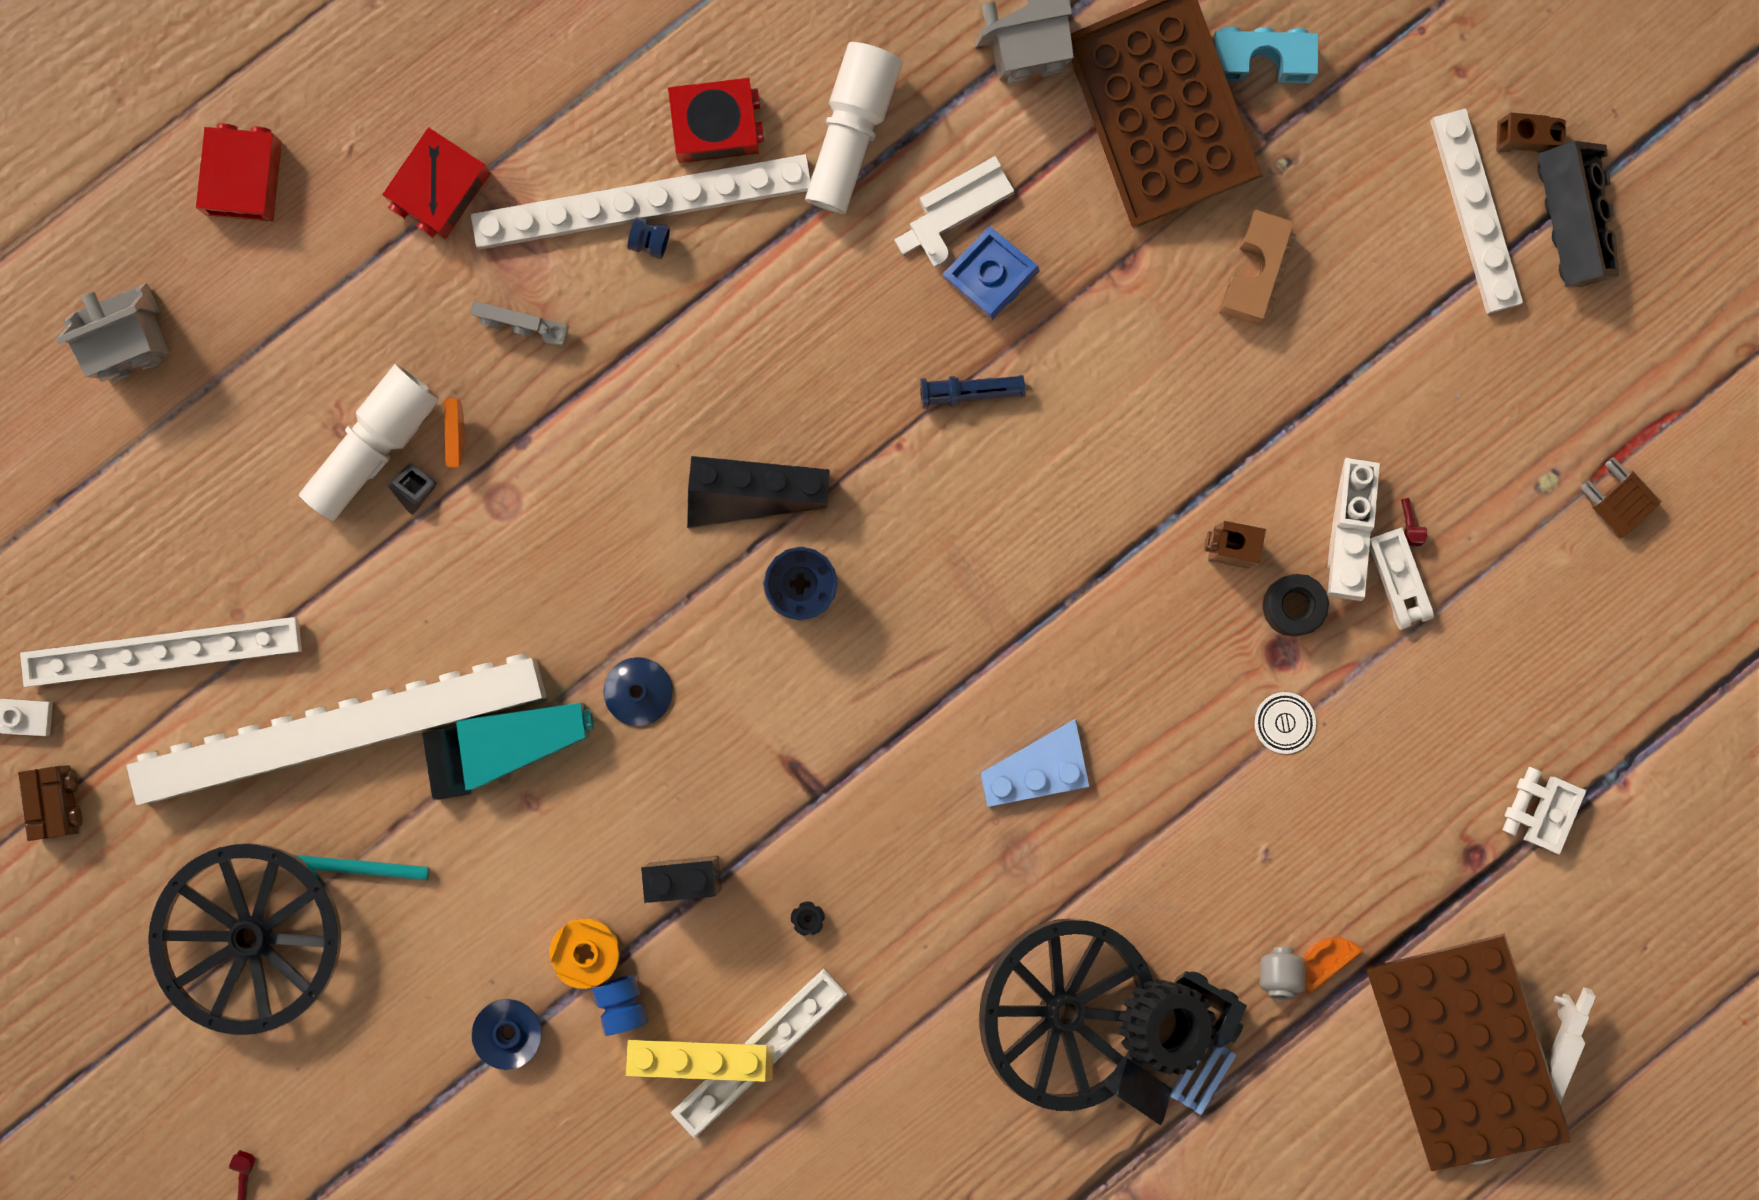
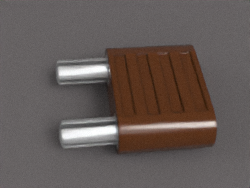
[1580,457,1662,538]

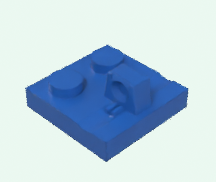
[942,226,1040,320]

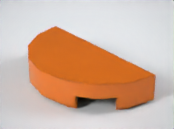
[444,398,465,468]
[1303,937,1364,994]

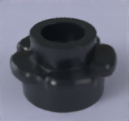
[791,901,825,936]

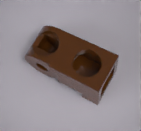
[1496,112,1566,153]

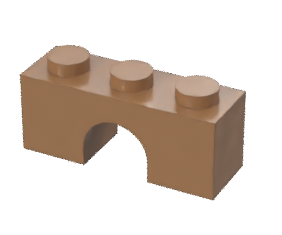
[1219,209,1296,325]

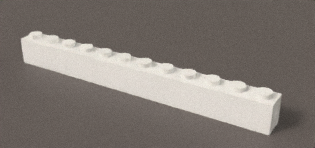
[126,653,547,805]

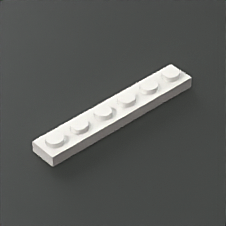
[1430,108,1523,314]

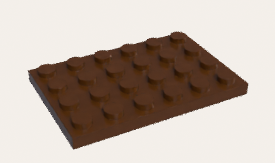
[1070,0,1263,229]
[1367,933,1571,1171]

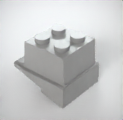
[974,0,1074,84]
[56,283,170,383]

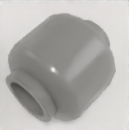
[1260,947,1306,1000]

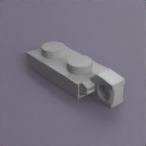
[471,301,569,345]

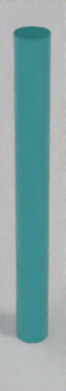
[293,854,430,881]

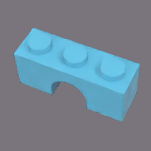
[1212,27,1318,84]

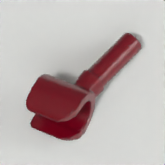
[1401,498,1427,546]
[229,1150,255,1200]

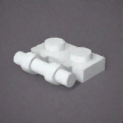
[1502,767,1586,855]

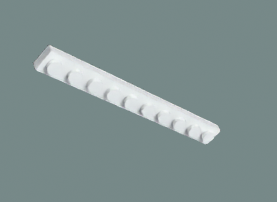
[471,154,810,250]

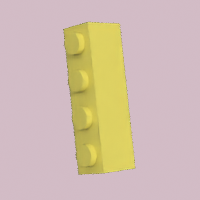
[626,1040,774,1082]

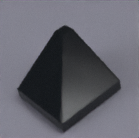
[388,463,437,515]

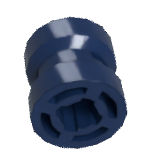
[627,217,670,259]

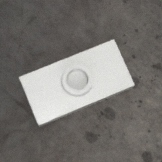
[0,699,53,736]

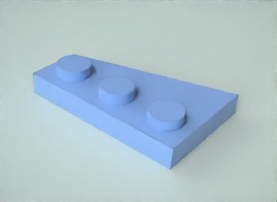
[980,719,1089,807]

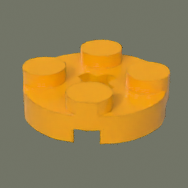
[549,918,620,989]

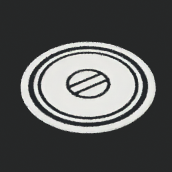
[1254,692,1316,754]

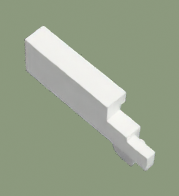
[894,156,1014,267]
[1546,987,1596,1104]

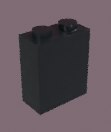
[641,856,722,903]

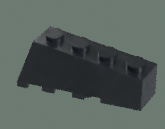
[1538,141,1619,287]
[687,456,830,528]

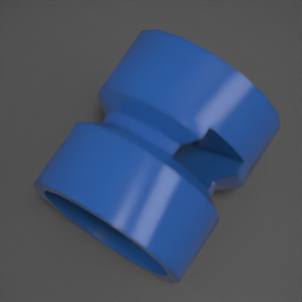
[592,975,649,1036]

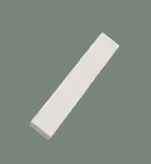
[671,968,847,1139]

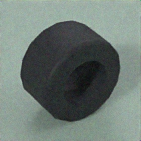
[1262,574,1329,637]

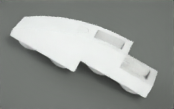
[1327,458,1380,601]

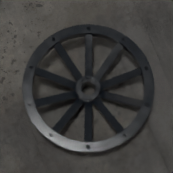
[148,843,341,1035]
[979,918,1154,1111]

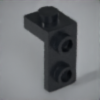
[1174,971,1247,1049]

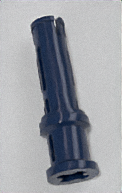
[920,375,1025,409]

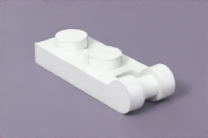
[1369,527,1434,630]

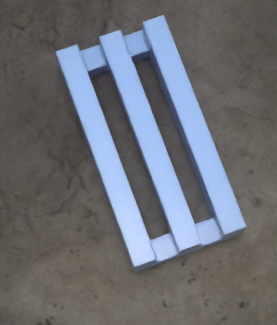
[1170,1045,1236,1115]

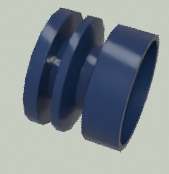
[763,547,838,620]

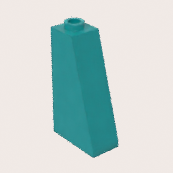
[456,703,594,790]

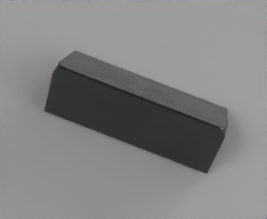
[422,727,472,801]
[1104,1056,1172,1126]

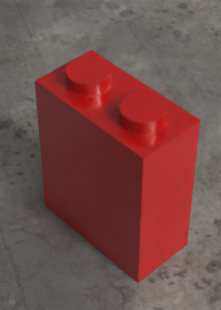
[196,123,282,222]

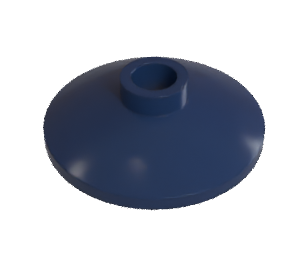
[603,657,672,726]
[471,999,542,1070]

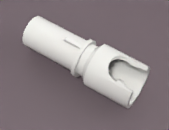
[805,42,903,214]
[299,363,439,521]

